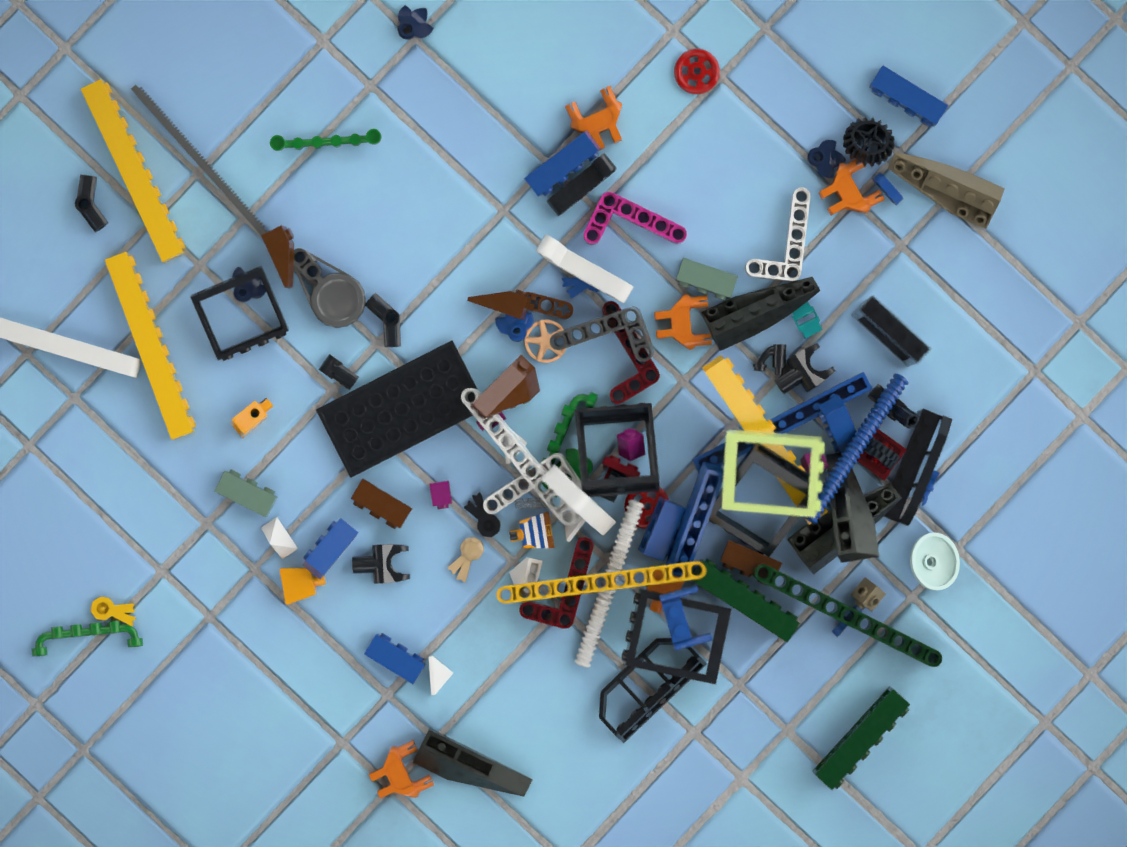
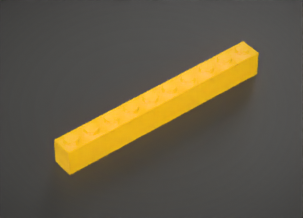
[81,79,186,263]
[105,252,196,440]
[702,355,828,525]

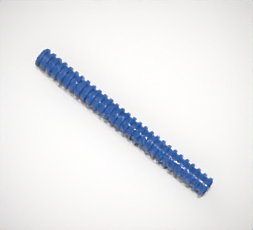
[803,374,908,524]

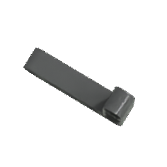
[550,306,654,362]

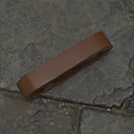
[527,292,573,319]

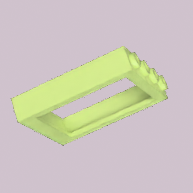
[722,430,825,517]

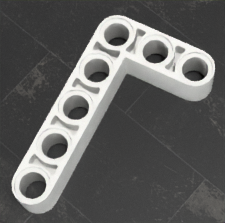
[745,187,810,282]
[536,234,633,304]
[483,453,582,514]
[541,465,616,536]

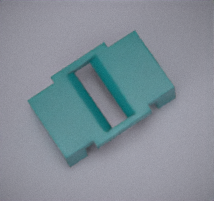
[792,302,823,339]

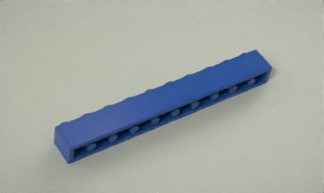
[691,372,872,474]

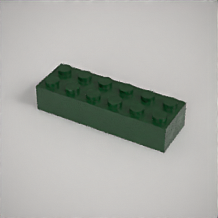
[691,558,800,643]
[812,686,910,790]

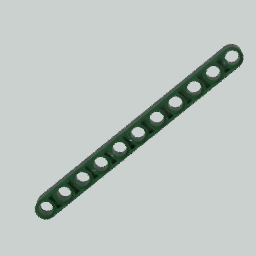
[752,563,942,667]

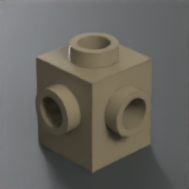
[851,577,886,612]

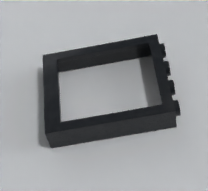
[851,296,931,367]
[575,403,660,497]
[709,443,810,557]
[621,589,731,685]

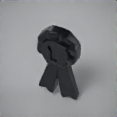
[464,492,501,537]

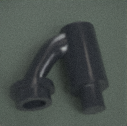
[753,344,786,376]

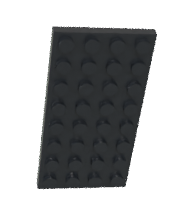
[316,340,477,478]

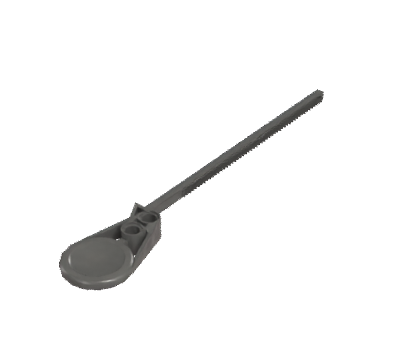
[131,85,366,328]

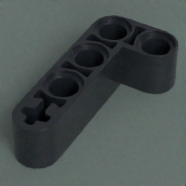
[546,153,617,216]

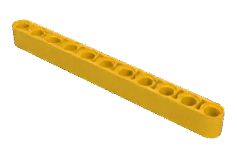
[496,561,707,604]

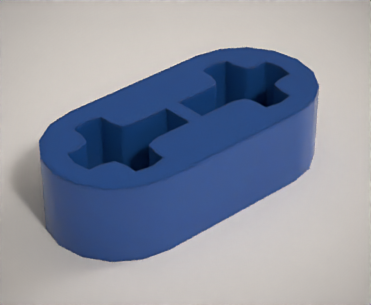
[872,172,904,205]

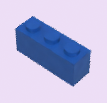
[818,395,857,454]
[638,497,686,561]
[302,518,359,580]
[364,633,426,684]

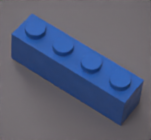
[869,66,948,127]
[524,131,601,196]

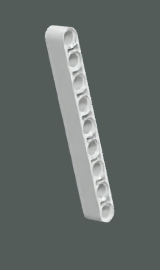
[0,318,142,378]
[461,388,579,525]

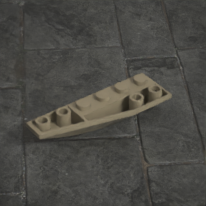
[888,152,1005,229]

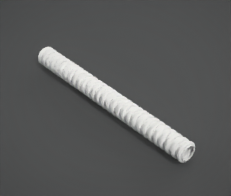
[574,500,645,668]

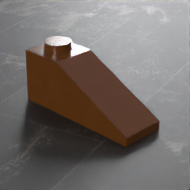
[261,225,294,289]
[467,289,532,320]

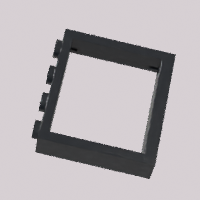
[190,266,289,361]

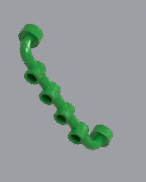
[270,129,382,151]
[542,392,598,498]
[31,621,143,657]

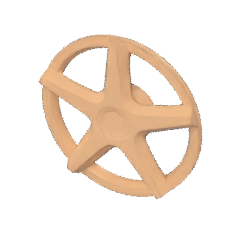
[525,320,566,363]

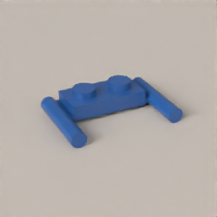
[659,585,712,651]

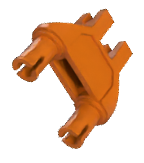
[565,86,622,151]
[818,159,884,216]
[654,294,712,350]
[369,740,435,799]

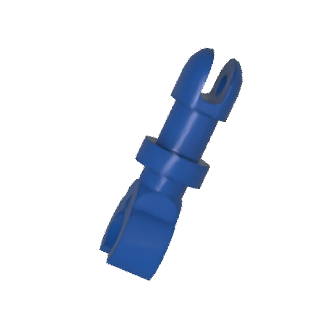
[922,470,939,506]
[832,605,862,637]

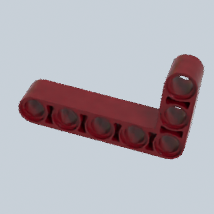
[602,301,660,404]
[519,537,593,629]

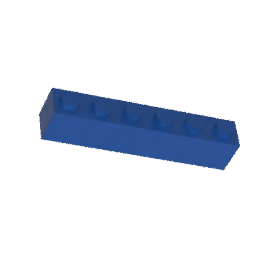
[665,462,724,577]

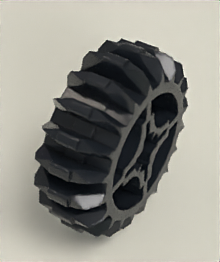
[843,117,895,168]

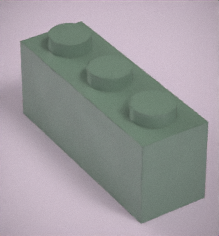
[675,258,738,301]
[214,469,277,517]

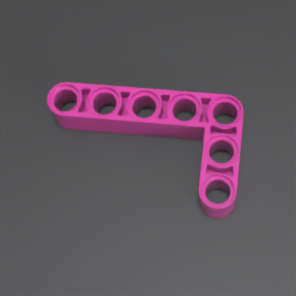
[584,192,687,245]

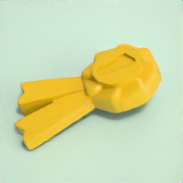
[91,597,136,626]

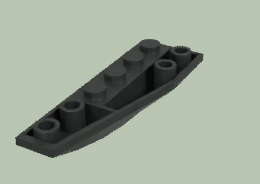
[701,277,820,351]
[826,452,879,563]
[787,483,902,575]
[412,728,533,797]

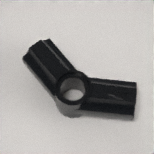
[75,175,109,233]
[365,293,401,347]
[867,384,919,429]

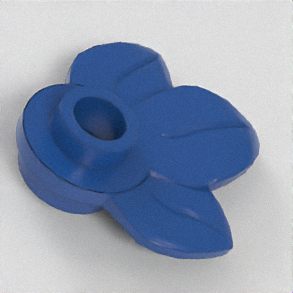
[495,312,534,342]

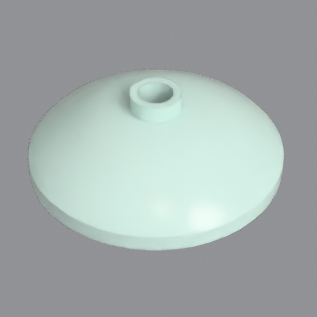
[910,533,960,590]

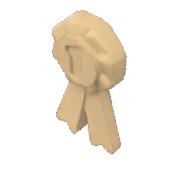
[448,537,484,583]

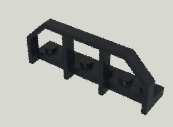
[883,408,952,526]
[599,638,707,743]

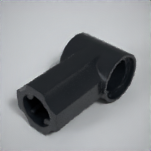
[318,354,359,390]

